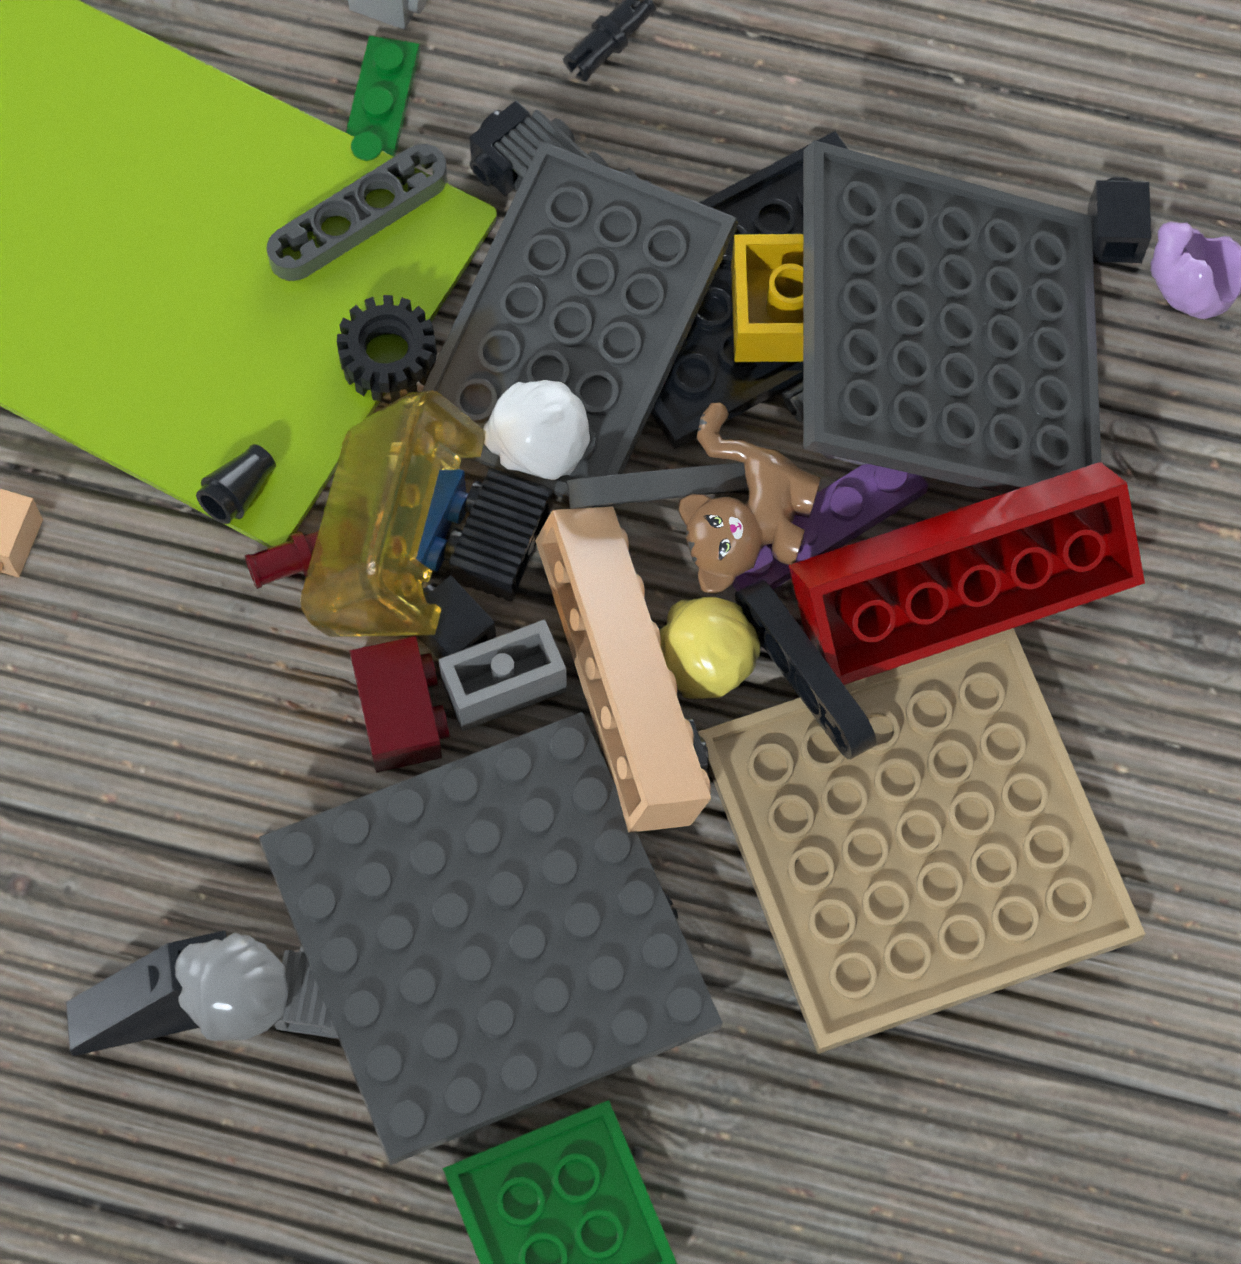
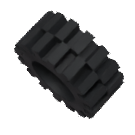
[337,295,437,402]

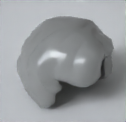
[175,933,289,1041]

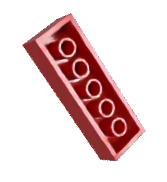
[789,462,1145,685]

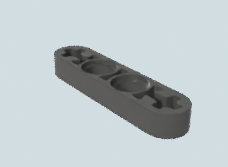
[267,144,447,281]
[567,462,749,509]

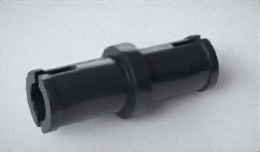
[563,0,656,82]

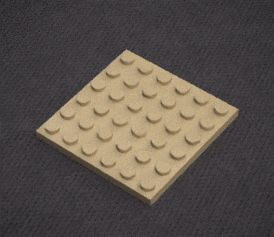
[698,628,1145,1054]

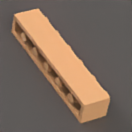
[535,506,711,833]

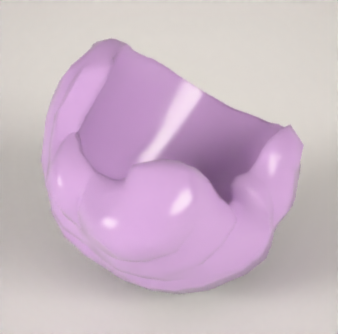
[1151,222,1241,319]

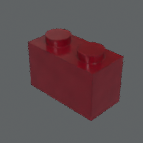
[349,636,450,773]

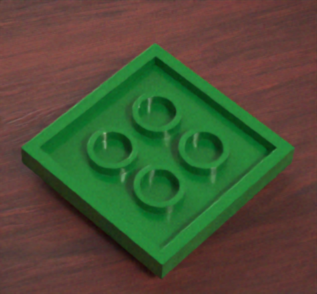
[443,1100,677,1264]

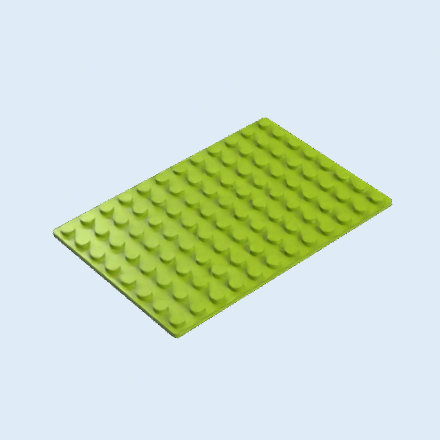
[0,0,497,548]

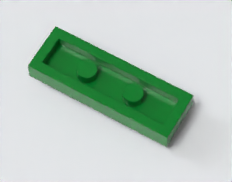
[345,35,420,161]

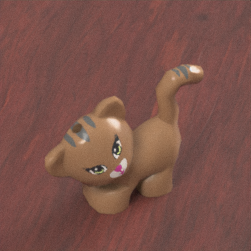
[678,402,821,594]

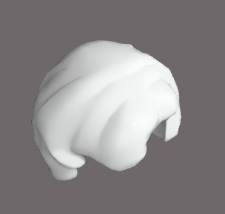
[482,380,590,480]

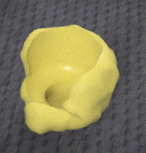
[659,597,760,699]

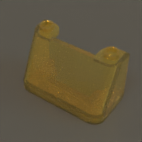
[300,390,486,637]

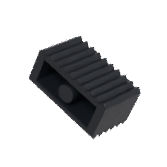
[444,467,553,601]

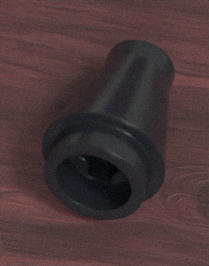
[196,444,276,524]

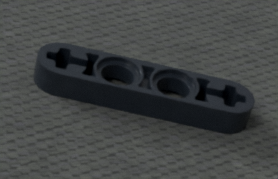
[735,579,876,759]

